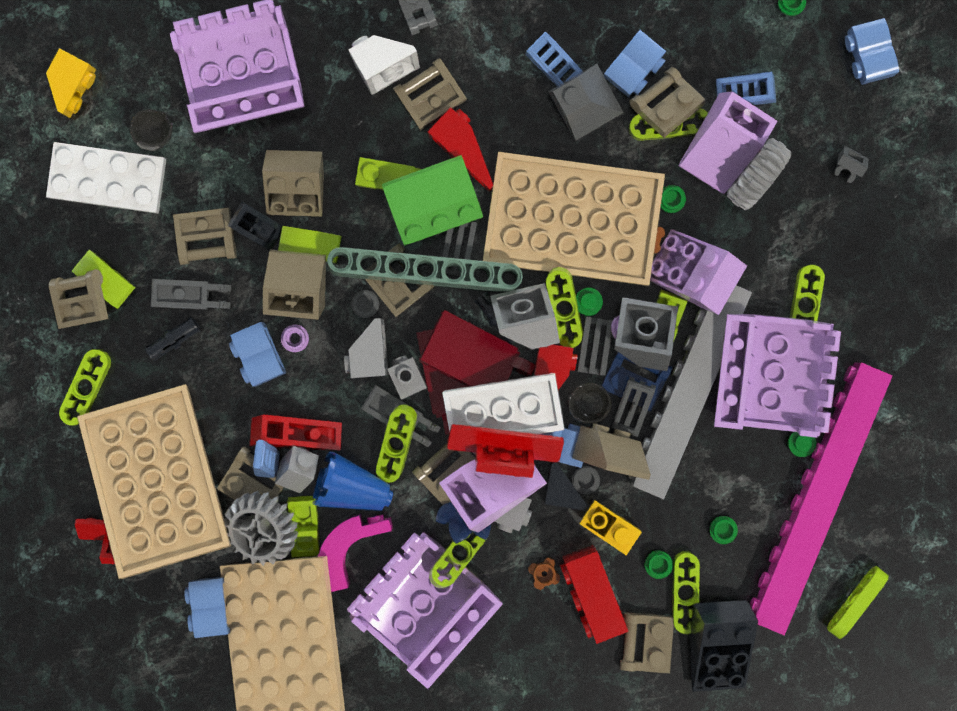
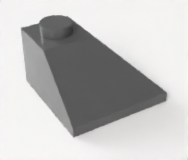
[548,64,624,140]
[614,297,678,371]

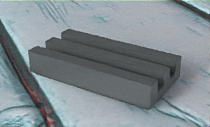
[442,222,477,277]
[577,317,612,376]
[611,377,656,437]

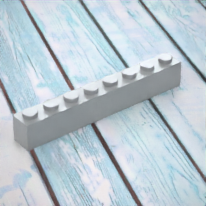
[628,286,752,499]

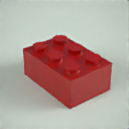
[560,545,629,644]

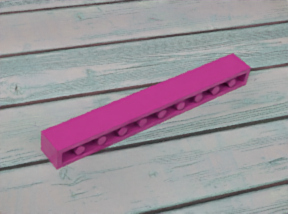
[749,362,893,636]

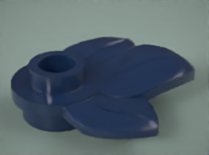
[436,502,491,544]

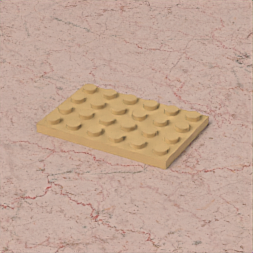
[483,152,665,286]
[77,384,231,579]
[220,556,345,711]

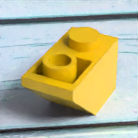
[46,48,96,118]
[579,500,642,555]

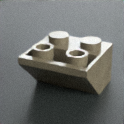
[262,150,324,217]
[263,250,326,320]

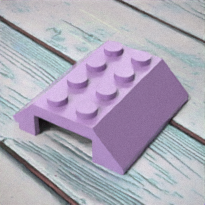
[170,0,304,133]
[714,314,841,438]
[347,532,503,689]

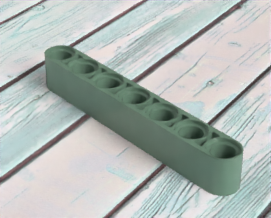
[327,247,523,292]

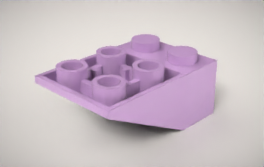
[678,92,777,194]
[650,229,747,315]
[439,459,547,533]

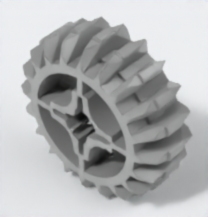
[727,138,791,210]
[224,490,298,566]

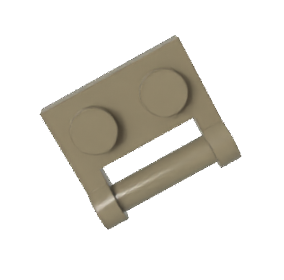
[393,58,467,131]
[630,67,705,138]
[173,208,237,265]
[365,243,435,317]
[49,270,109,329]
[412,438,475,505]
[217,446,284,500]
[620,613,674,673]

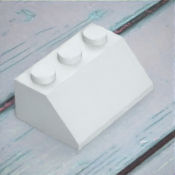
[349,35,420,95]

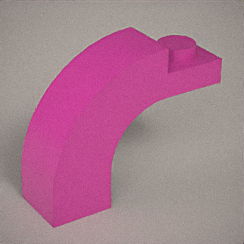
[318,513,393,592]

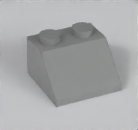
[490,283,560,349]
[344,318,389,378]

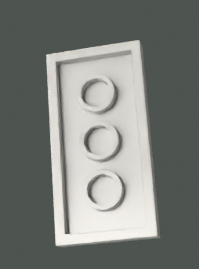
[46,142,166,214]
[443,373,564,434]

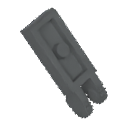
[151,279,231,310]
[361,385,441,447]

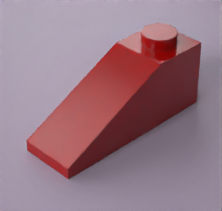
[428,107,493,192]
[534,345,577,390]
[250,415,342,451]

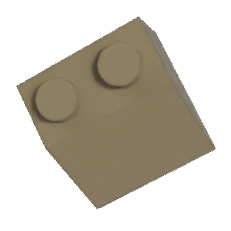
[572,423,651,480]

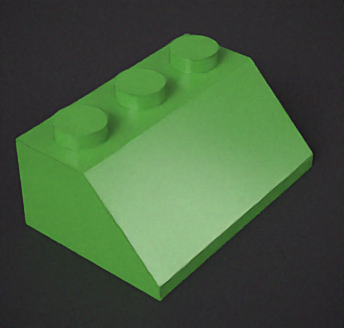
[382,155,483,246]

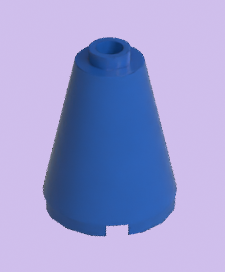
[313,451,393,511]

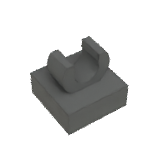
[835,145,869,183]

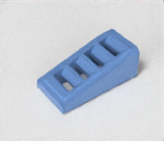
[526,32,583,86]
[716,72,776,105]
[253,440,280,478]

